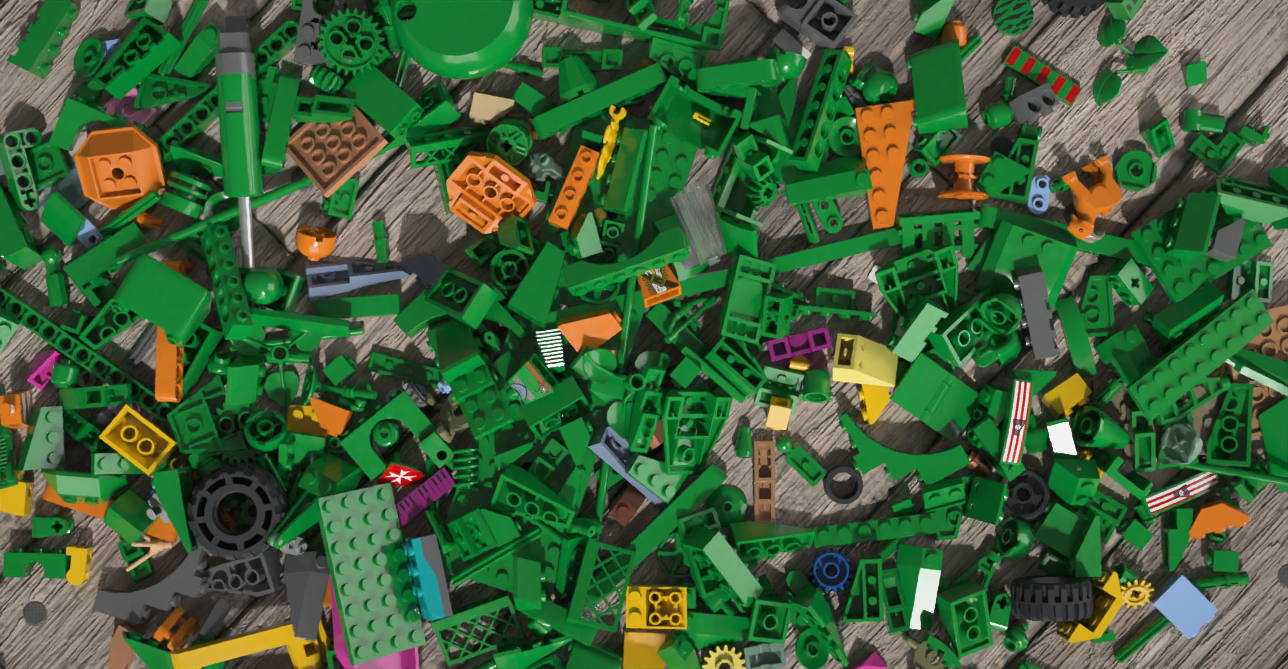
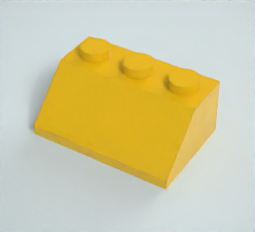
[99,404,178,475]

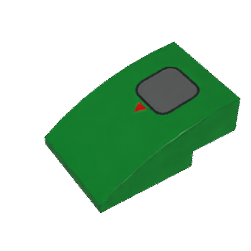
[652,210,711,282]

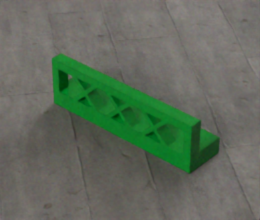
[405,125,489,169]

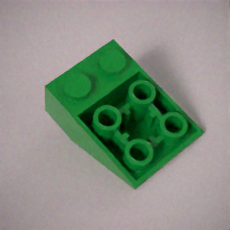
[962,476,1009,526]

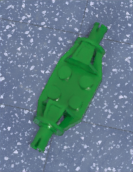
[366,0,402,53]

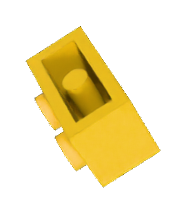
[1041,373,1092,419]

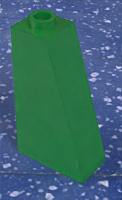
[508,242,565,329]

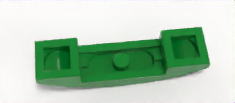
[542,47,624,72]
[1054,296,1097,378]

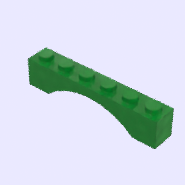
[562,226,690,297]

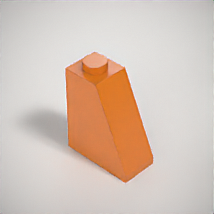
[556,308,622,354]

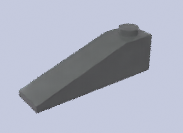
[202,547,282,597]
[283,551,330,641]

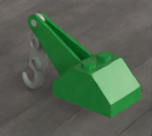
[268,452,364,556]

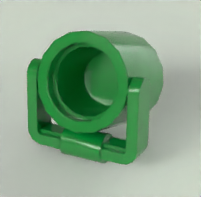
[800,370,833,403]

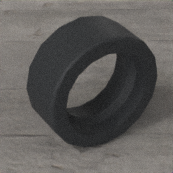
[823,465,863,504]

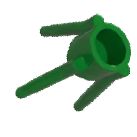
[254,451,287,492]

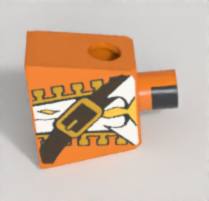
[638,264,681,308]

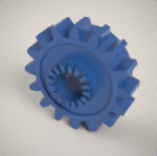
[809,548,854,594]

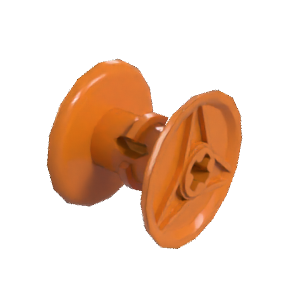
[937,154,990,200]

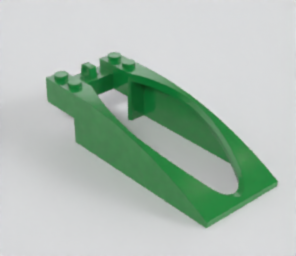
[533,0,730,51]

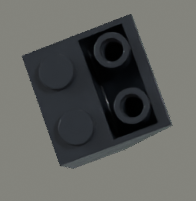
[396,253,448,287]

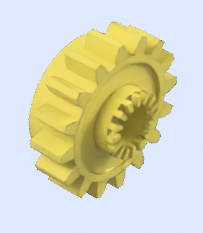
[702,644,746,669]

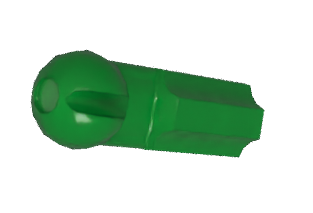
[41,246,69,308]

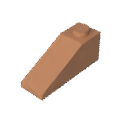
[109,622,147,669]

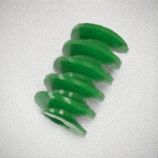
[453,448,479,491]

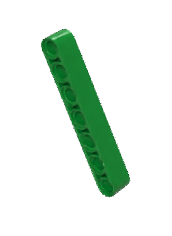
[531,63,668,140]

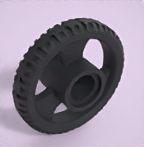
[998,467,1050,520]

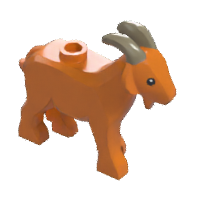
[1062,155,1122,243]

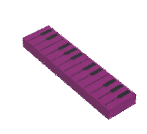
[396,467,457,528]

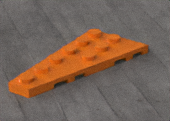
[854,100,915,230]

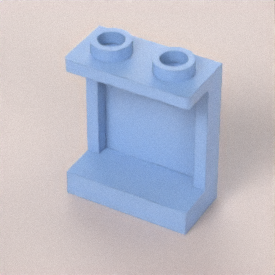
[1149,572,1218,639]

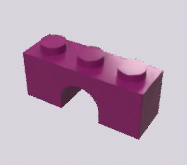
[765,327,832,362]

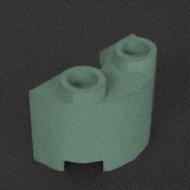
[520,152,567,183]
[743,642,786,669]

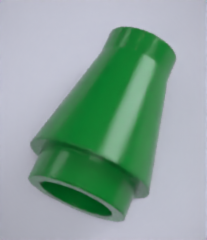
[734,428,754,458]

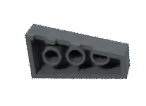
[1013,266,1060,360]

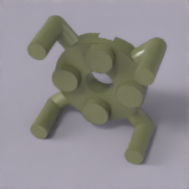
[424,393,469,443]
[902,628,955,669]

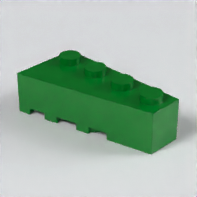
[93,16,182,100]
[79,299,143,350]

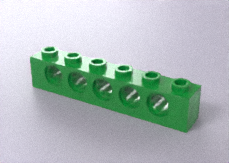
[789,49,852,172]
[200,224,254,340]

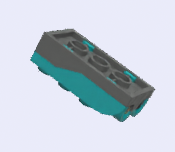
[402,533,453,621]

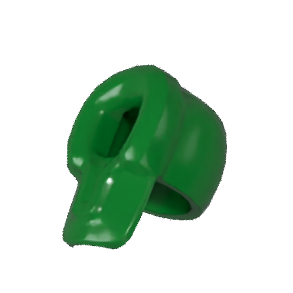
[239,267,284,304]
[971,323,1021,368]

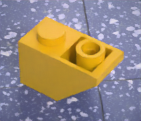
[857,384,890,424]

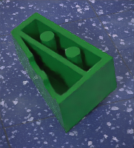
[989,137,1039,205]
[1151,280,1224,345]
[702,335,768,399]
[842,555,884,622]

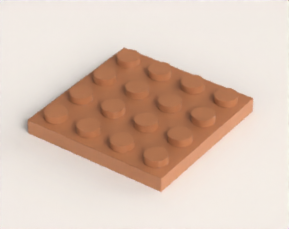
[287,91,388,198]

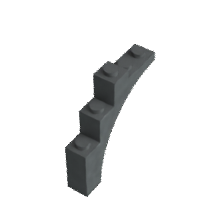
[92,543,209,624]

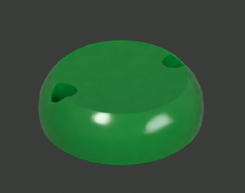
[390,0,534,80]

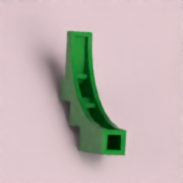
[393,282,529,340]
[839,412,971,486]

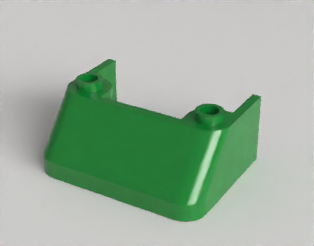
[709,132,793,228]

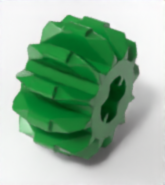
[307,65,344,96]
[745,174,781,207]

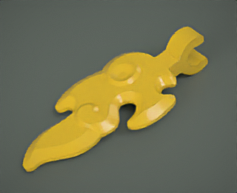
[596,105,627,179]

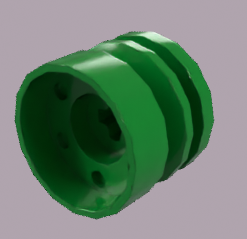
[486,117,534,166]
[158,171,212,219]

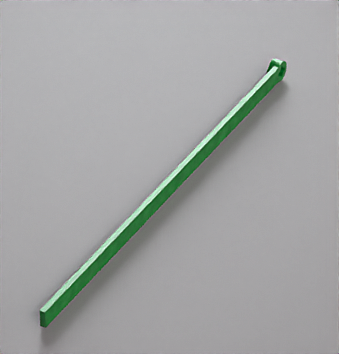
[530,225,919,333]

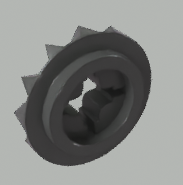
[402,379,427,408]

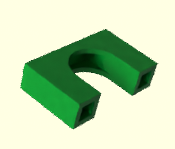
[49,95,150,174]
[340,389,436,481]

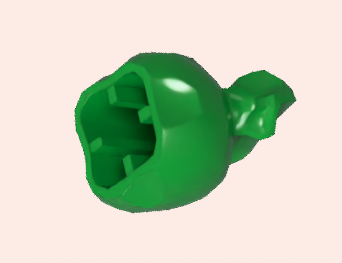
[849,64,898,106]

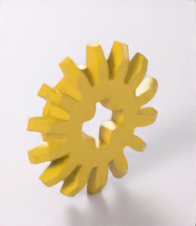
[1120,579,1154,608]

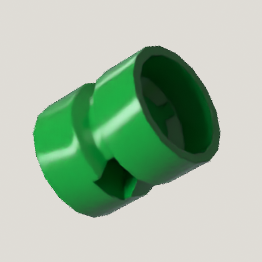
[186,452,224,480]

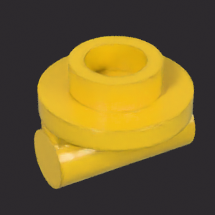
[789,355,811,374]

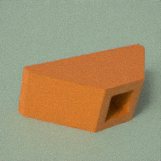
[1189,499,1251,539]

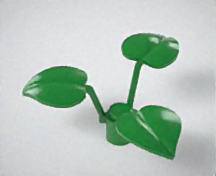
[1093,14,1169,107]
[230,325,323,408]
[583,349,672,439]

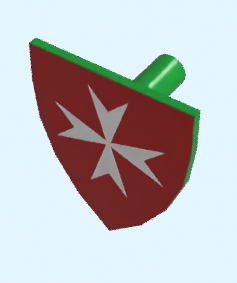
[376,452,427,486]

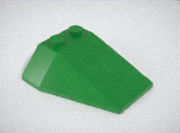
[875,244,959,338]
[662,389,733,475]
[1258,396,1288,493]

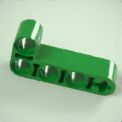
[695,59,780,92]
[0,128,42,212]

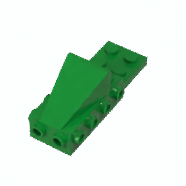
[426,317,514,440]

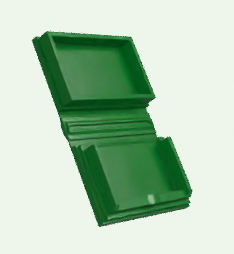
[889,352,979,444]

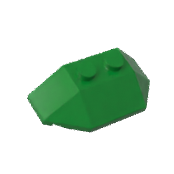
[1214,177,1288,224]
[41,468,130,505]

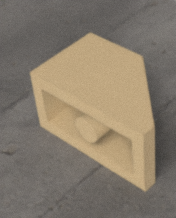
[469,92,516,126]

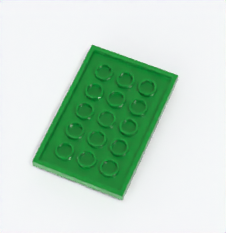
[1130,176,1273,304]

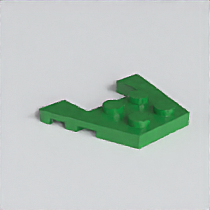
[167,375,248,454]

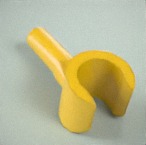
[842,46,854,75]

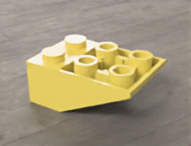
[833,333,898,387]

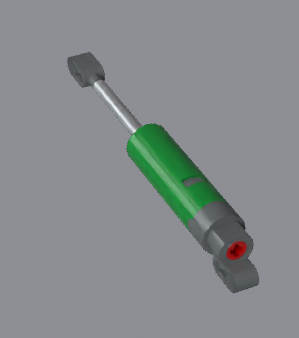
[215,15,265,331]

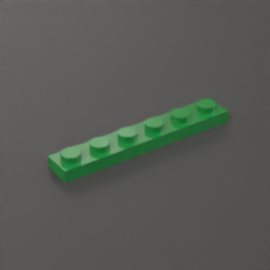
[813,513,938,548]

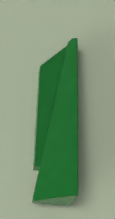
[1225,348,1288,396]

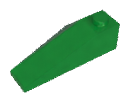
[124,0,172,25]
[784,155,873,206]
[1094,324,1156,384]
[1206,383,1253,469]
[151,466,198,552]
[896,543,943,631]
[790,585,849,666]
[674,608,751,650]

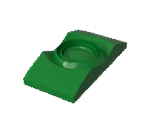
[719,254,776,344]
[677,507,724,599]

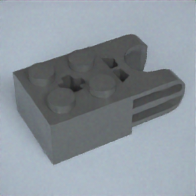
[293,0,348,70]
[777,0,858,50]

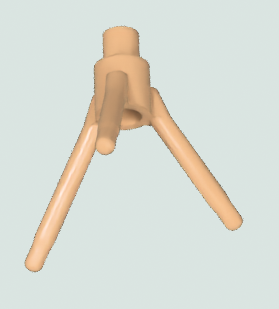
[126,534,172,572]

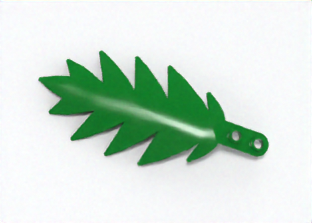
[730,55,843,233]

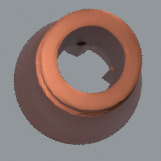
[965,448,992,477]

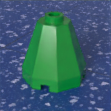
[559,53,600,104]

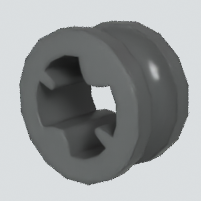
[78,370,99,387]

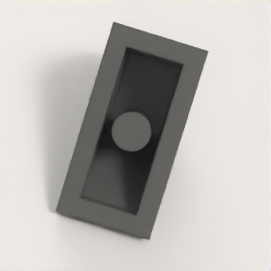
[1205,219,1246,262]

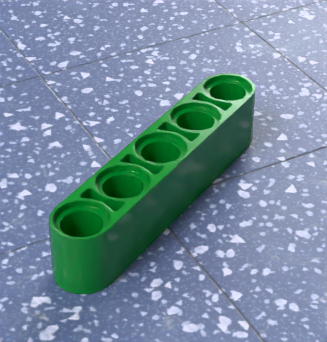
[261,73,301,169]

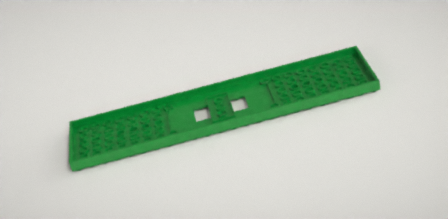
[439,110,698,601]

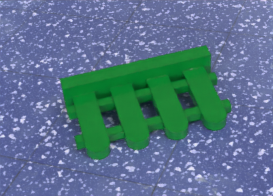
[895,208,980,259]

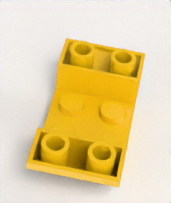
[1057,567,1123,643]

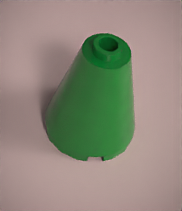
[1071,406,1130,449]

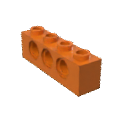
[548,145,600,231]

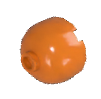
[295,226,337,261]

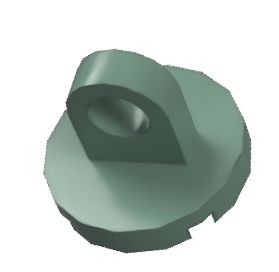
[1161,423,1203,465]

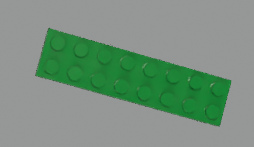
[1125,288,1274,421]

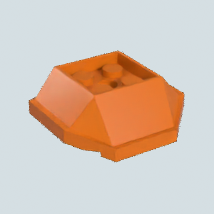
[74,125,167,210]
[446,151,537,234]

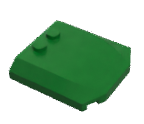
[974,219,1079,314]

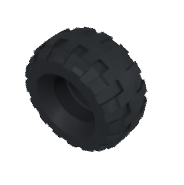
[187,463,288,560]

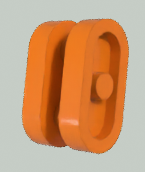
[153,607,200,651]

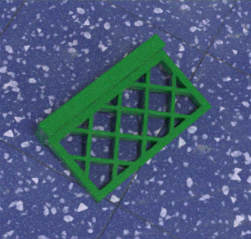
[567,538,636,633]
[430,591,525,666]

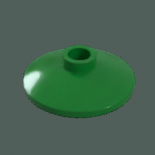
[73,38,104,77]
[828,116,860,157]
[204,192,240,232]
[707,486,748,527]
[795,628,829,669]

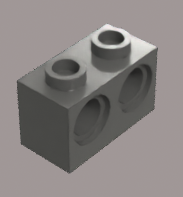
[1009,82,1060,124]

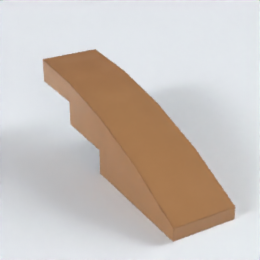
[754,441,775,524]

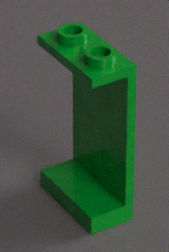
[341,63,424,141]

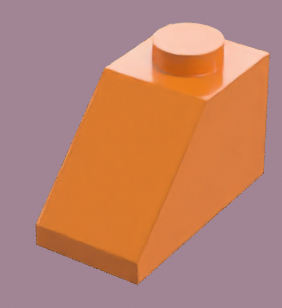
[310,397,353,437]

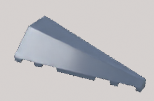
[304,257,410,300]
[588,420,668,509]

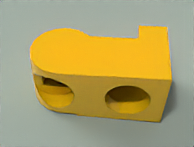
[66,545,93,585]

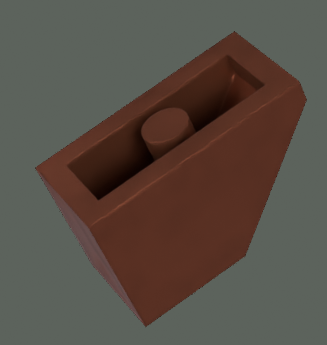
[609,484,647,527]

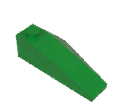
[382,79,461,151]
[928,285,998,367]
[588,375,670,416]
[490,463,576,528]
[728,521,815,567]
[493,634,574,669]

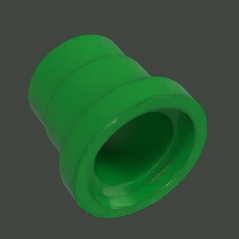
[1114,563,1139,585]

